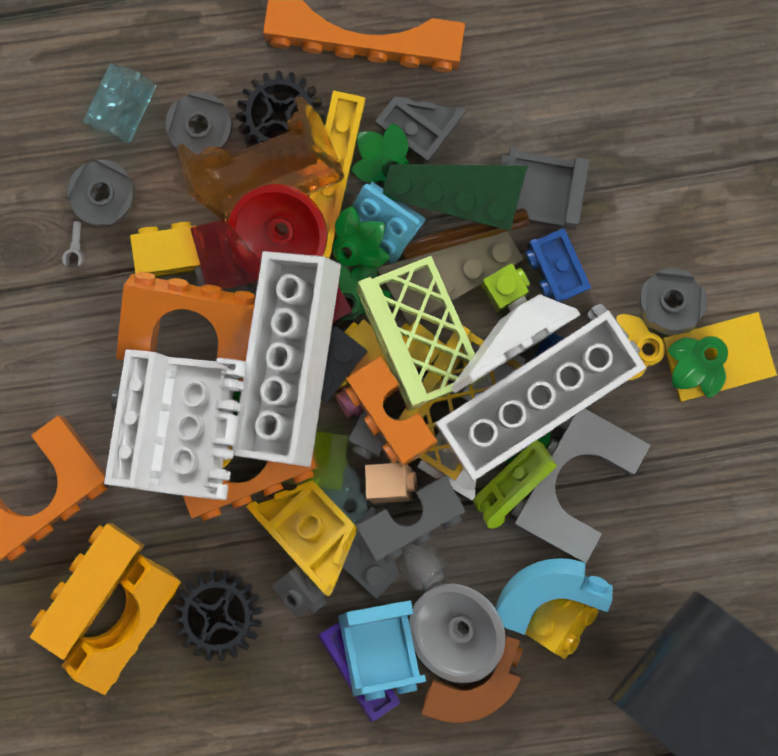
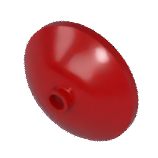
[228,184,328,278]

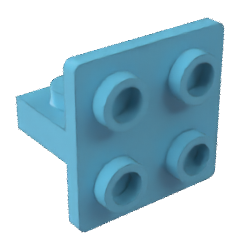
[353,182,426,263]

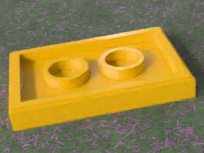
[662,312,777,402]

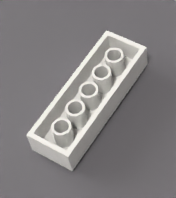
[232,251,341,467]
[435,310,647,481]

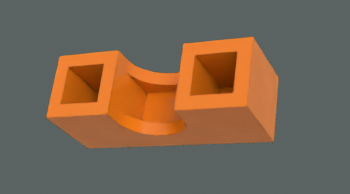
[344,356,437,468]

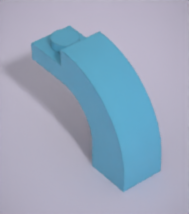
[495,558,613,634]

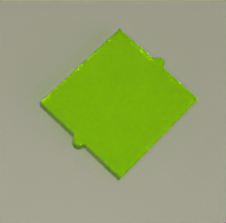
[284,432,349,490]

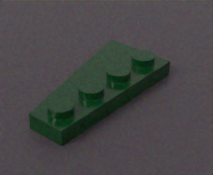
[382,164,528,231]

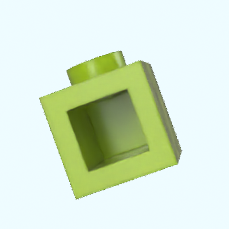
[481,263,530,313]

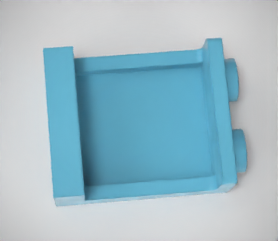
[338,600,426,701]

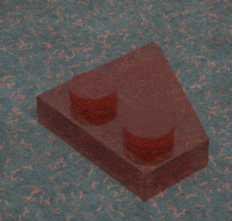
[190,219,261,289]

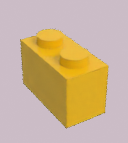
[130,222,205,276]

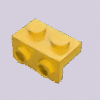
[525,598,598,659]

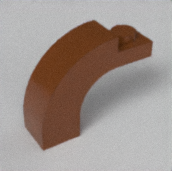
[420,634,523,723]

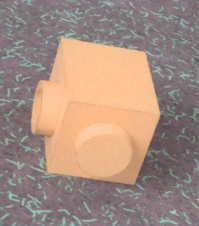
[365,463,417,504]

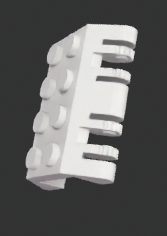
[104,349,247,500]

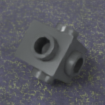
[272,565,327,618]

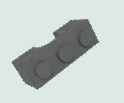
[356,475,465,563]

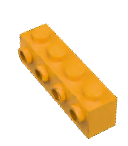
[30,523,145,660]

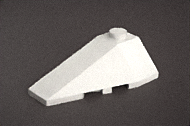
[451,294,580,393]

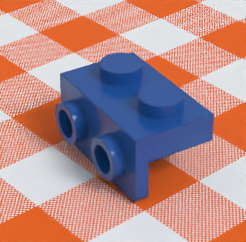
[525,228,591,303]

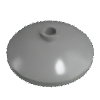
[409,584,505,683]

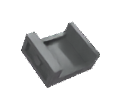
[500,147,590,230]

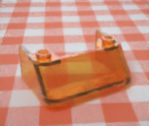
[177,96,344,222]

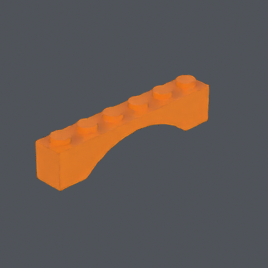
[263,0,465,73]

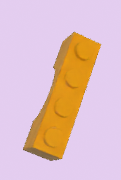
[61,553,181,695]

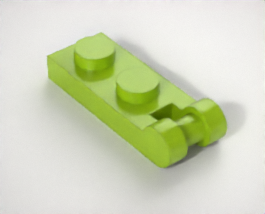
[473,440,557,529]

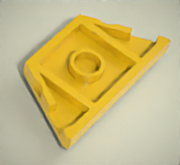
[246,480,358,596]

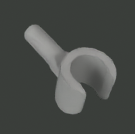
[62,221,85,267]

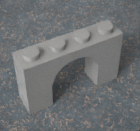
[511,408,651,563]

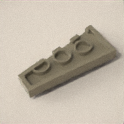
[377,231,524,326]

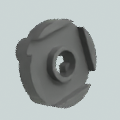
[165,92,232,159]
[67,159,135,227]
[639,268,707,335]

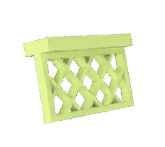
[356,256,485,411]

